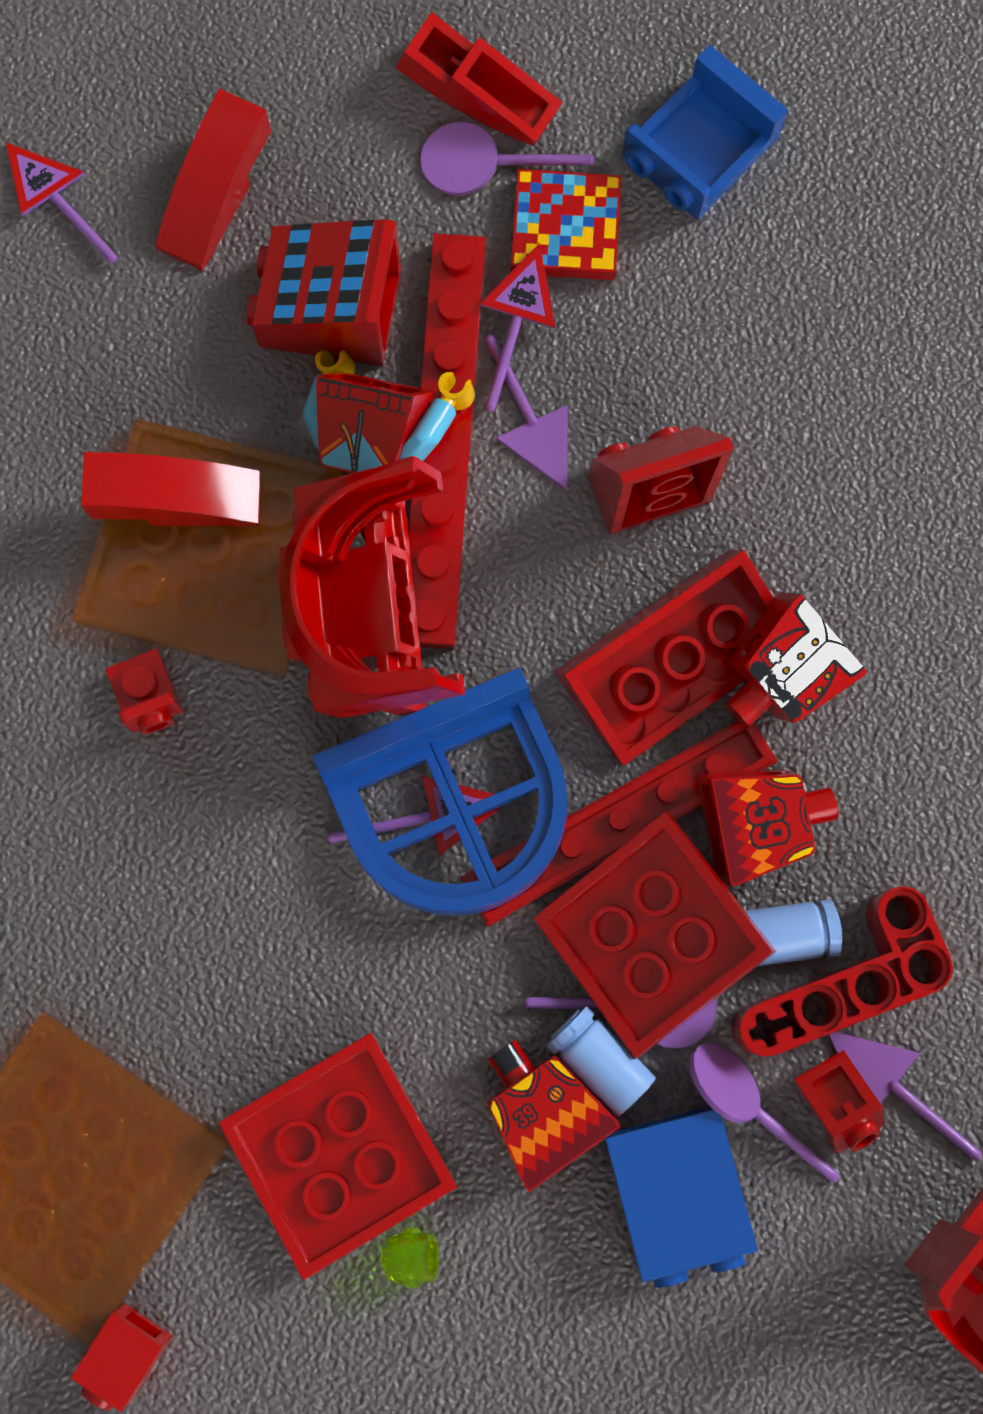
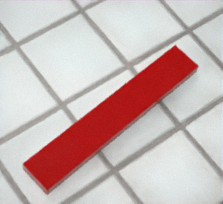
[460,721,778,928]

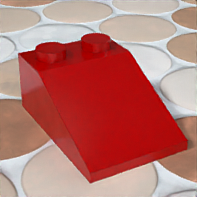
[589,426,734,535]

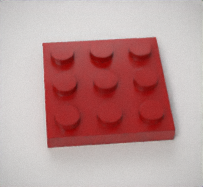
[533,812,776,1058]
[218,1032,458,1281]

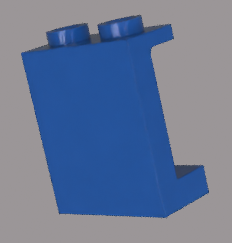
[622,45,788,220]
[603,1106,758,1288]

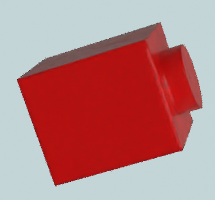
[70,1303,173,1412]

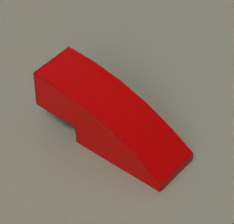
[395,12,563,146]
[155,88,272,271]
[81,452,261,526]

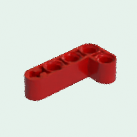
[731,886,953,1057]

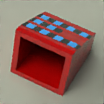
[247,219,401,367]

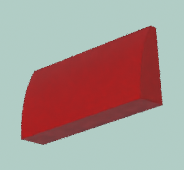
[554,550,774,766]

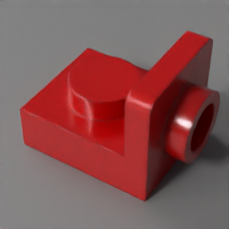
[105,648,184,734]
[794,1050,885,1154]

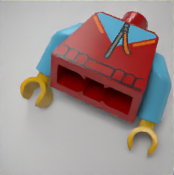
[303,350,475,474]

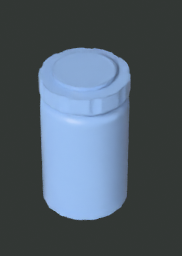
[745,899,842,966]
[546,1005,656,1118]

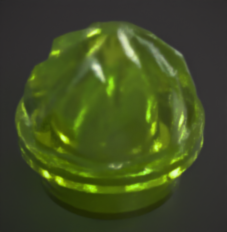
[381,1227,439,1289]

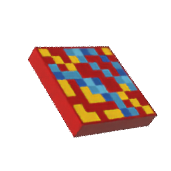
[511,169,622,280]

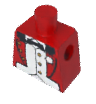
[725,592,867,728]

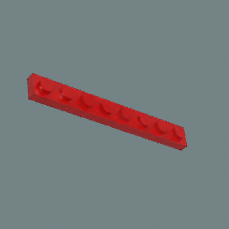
[409,233,486,650]

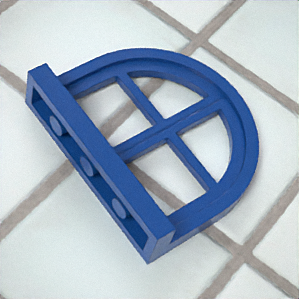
[312,667,567,916]

